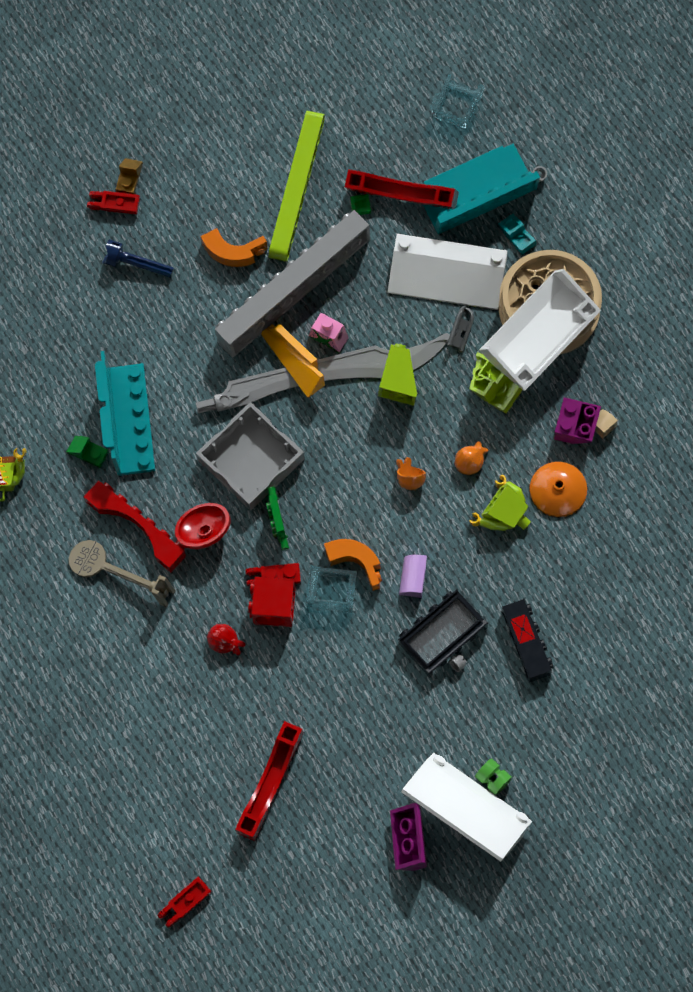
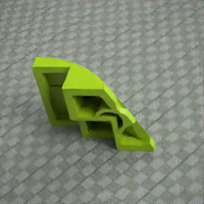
[470,352,522,413]

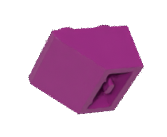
[554,397,601,444]

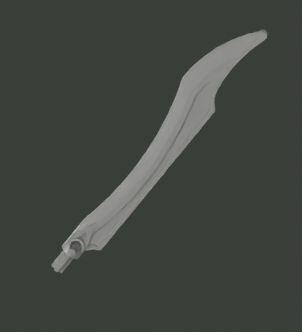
[196,333,450,414]

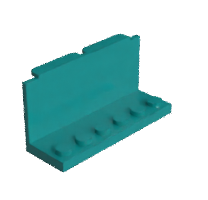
[422,143,540,235]
[95,351,156,476]

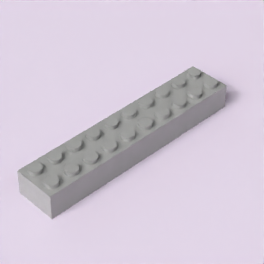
[215,210,370,358]

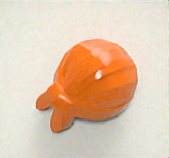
[455,441,488,475]
[396,457,426,490]

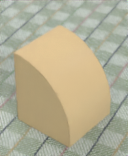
[595,410,618,438]

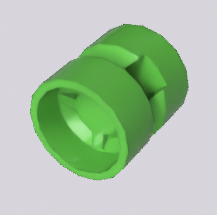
[475,758,512,796]

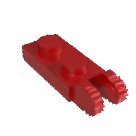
[87,191,140,215]
[245,563,301,587]
[157,876,212,928]

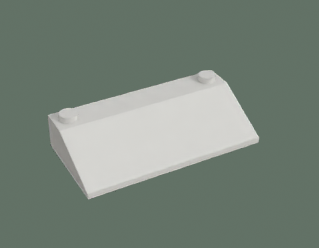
[388,234,508,310]
[479,269,601,391]
[401,753,532,862]

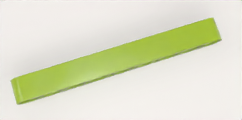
[269,111,325,261]

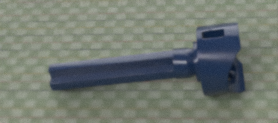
[102,239,174,278]

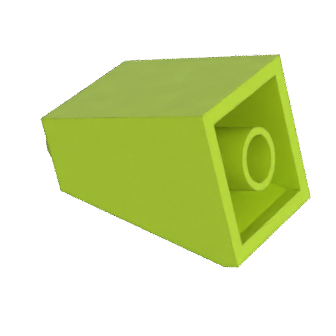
[378,344,417,406]

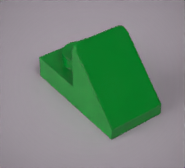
[66,436,109,468]

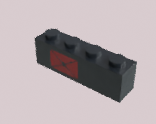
[502,599,554,683]

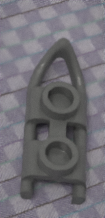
[447,306,474,353]

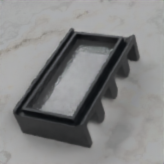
[398,589,488,678]

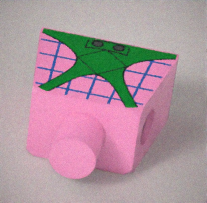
[309,313,349,353]

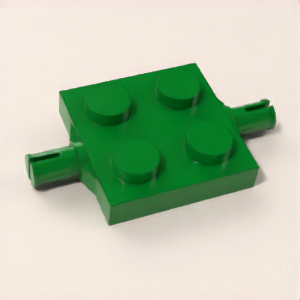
[266,487,289,551]

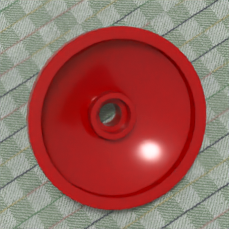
[175,503,231,549]

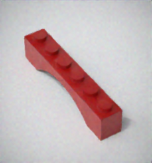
[345,169,459,210]
[84,480,186,573]
[235,721,304,841]

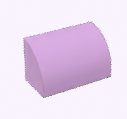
[399,555,427,598]

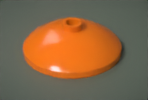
[530,462,587,517]

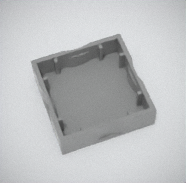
[196,402,305,511]

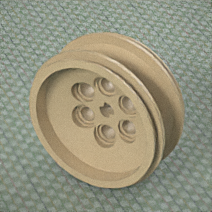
[499,250,602,355]

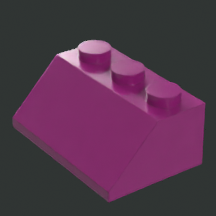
[390,802,427,871]

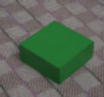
[350,194,371,215]

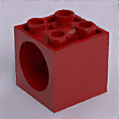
[248,577,296,627]

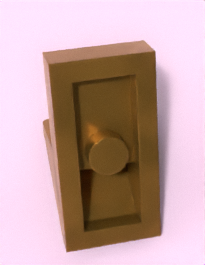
[116,158,143,194]

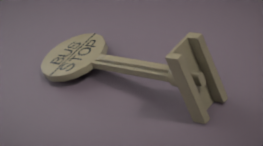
[69,540,176,608]

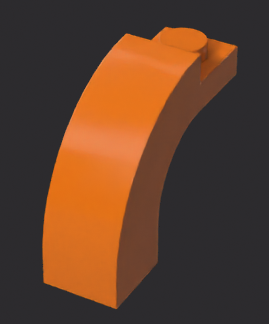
[200,228,268,267]
[324,539,382,591]

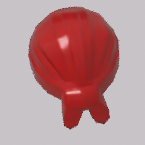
[207,624,246,655]

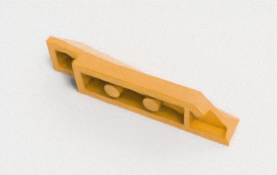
[261,324,325,397]

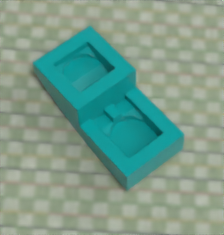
[498,214,537,255]

